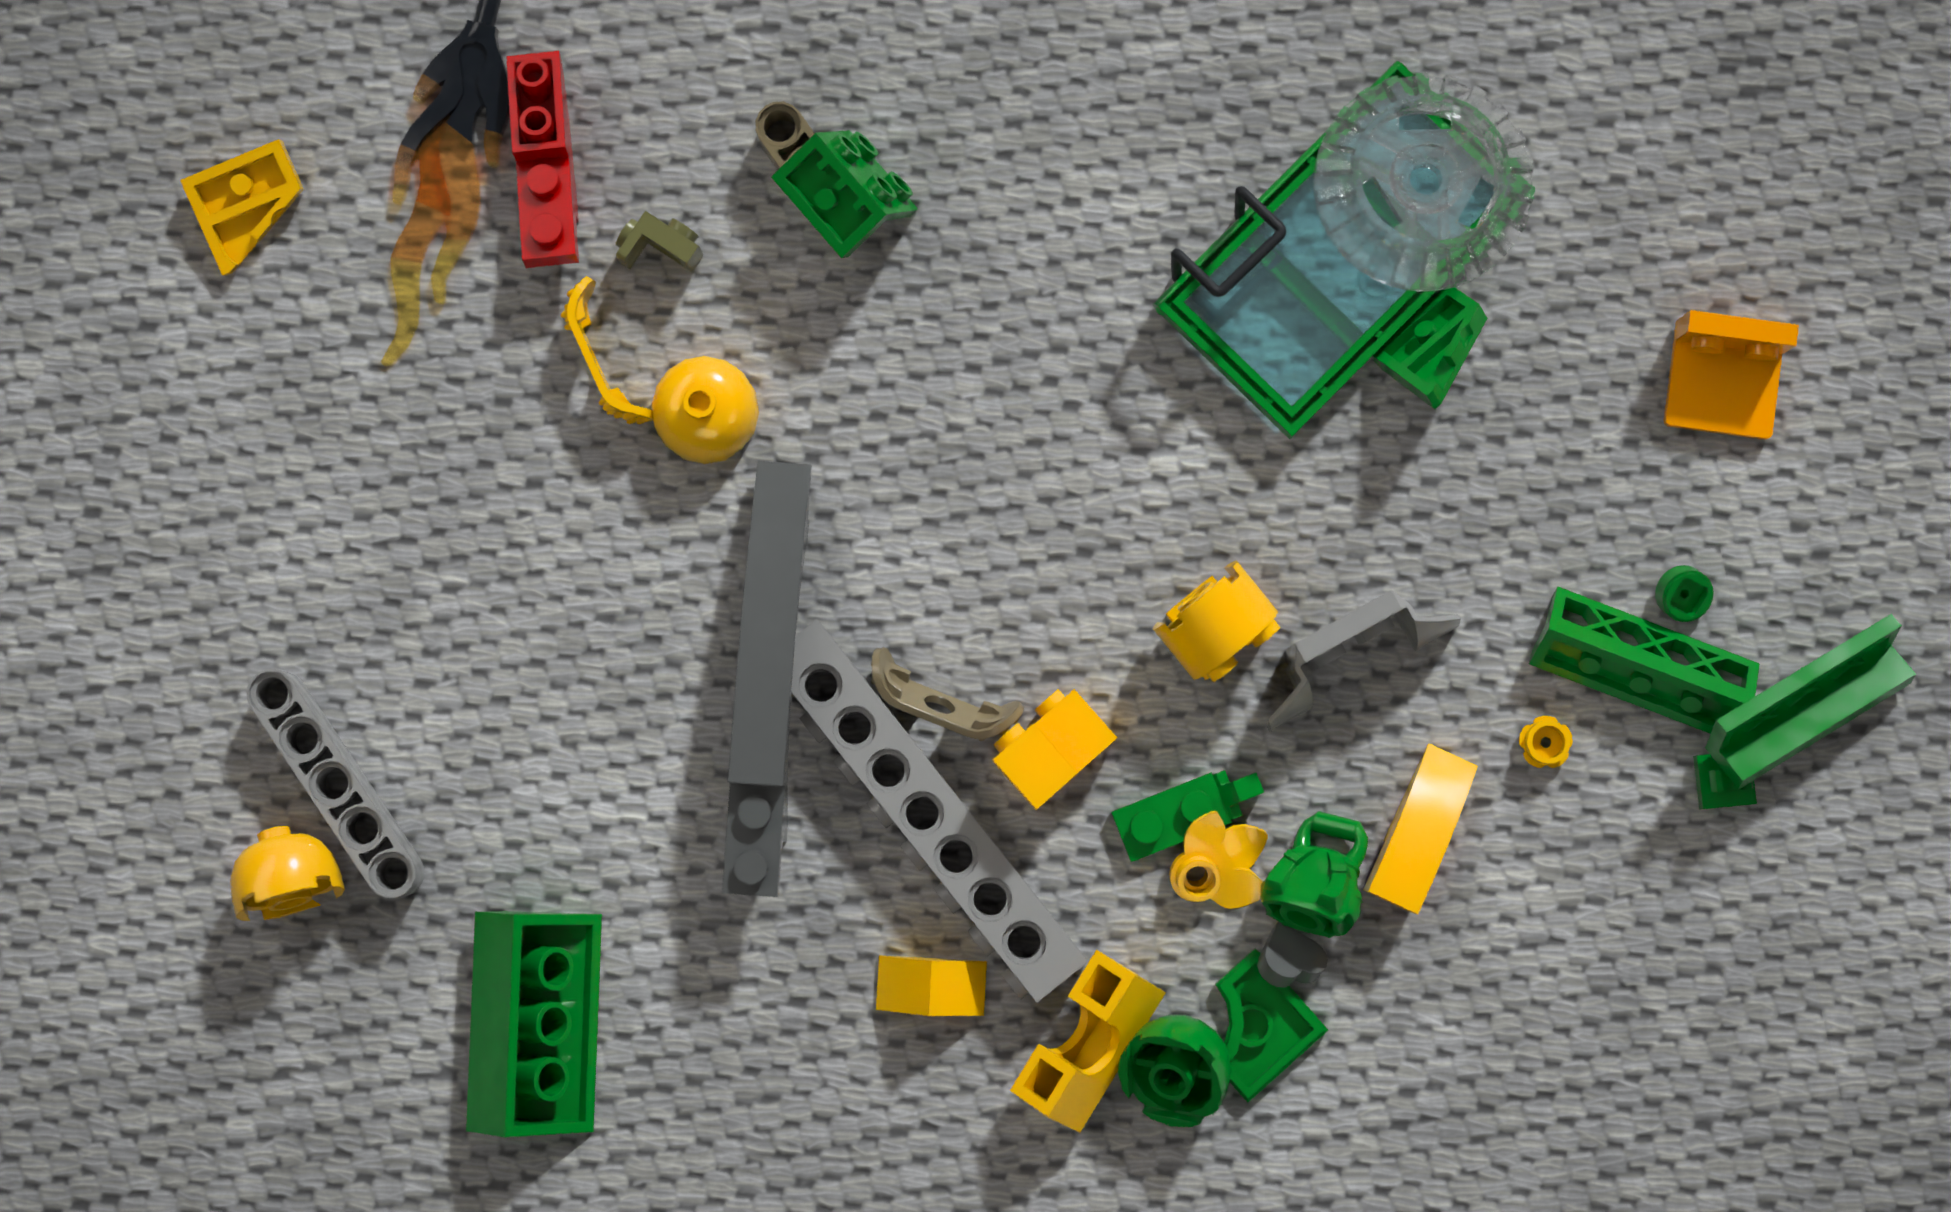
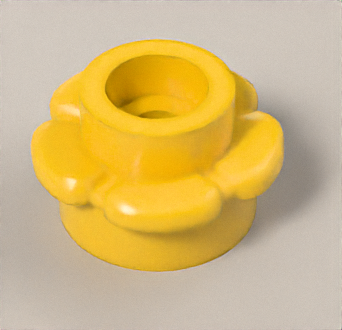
[1519,715,1573,768]

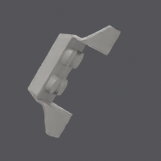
[1267,590,1461,732]

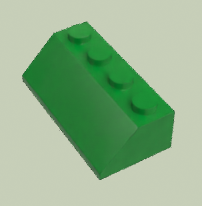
[466,911,602,1138]

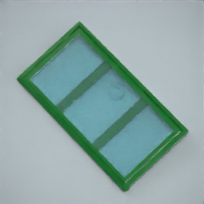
[1152,61,1535,439]

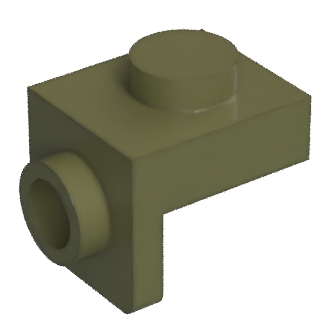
[616,211,703,272]

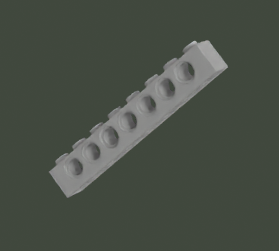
[791,619,1088,1003]

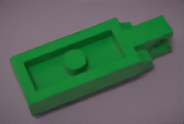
[1111,770,1264,862]

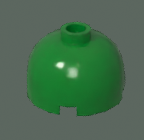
[1118,1015,1232,1127]

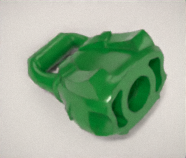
[1260,811,1368,938]

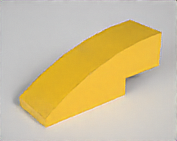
[1363,743,1478,915]

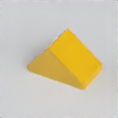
[876,955,987,1016]

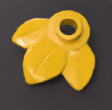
[1169,811,1268,909]

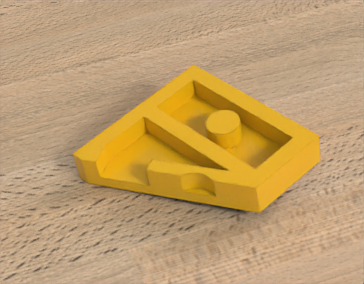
[180,139,304,276]

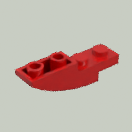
[506,51,579,268]

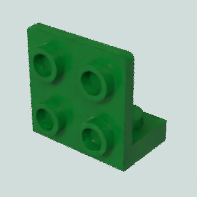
[771,130,918,258]

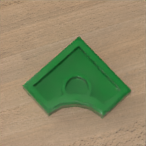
[1215,948,1328,1103]

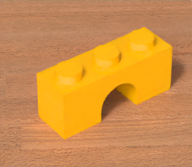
[1010,950,1166,1133]

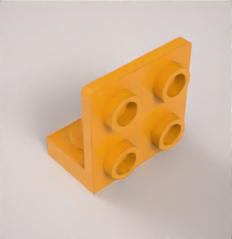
[1663,310,1799,440]

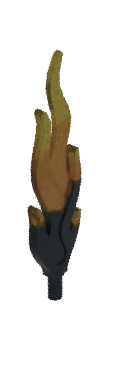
[381,0,510,366]

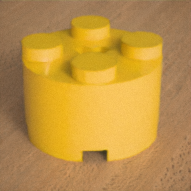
[1152,561,1280,682]

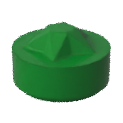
[1655,565,1714,622]

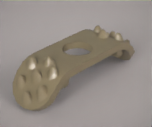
[871,647,1024,741]

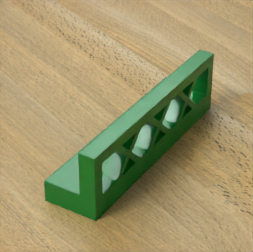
[1529,586,1760,734]
[1705,614,1916,790]

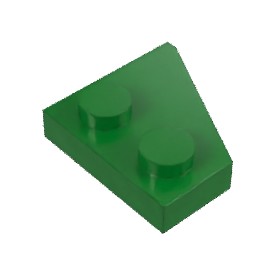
[1372,284,1488,409]

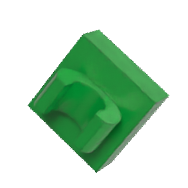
[1693,754,1757,810]

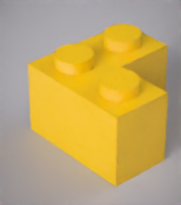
[992,689,1117,810]

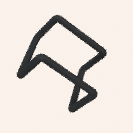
[1171,186,1287,321]

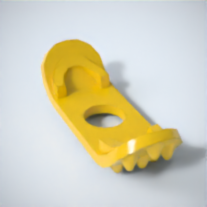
[561,276,653,424]

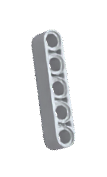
[247,669,424,898]

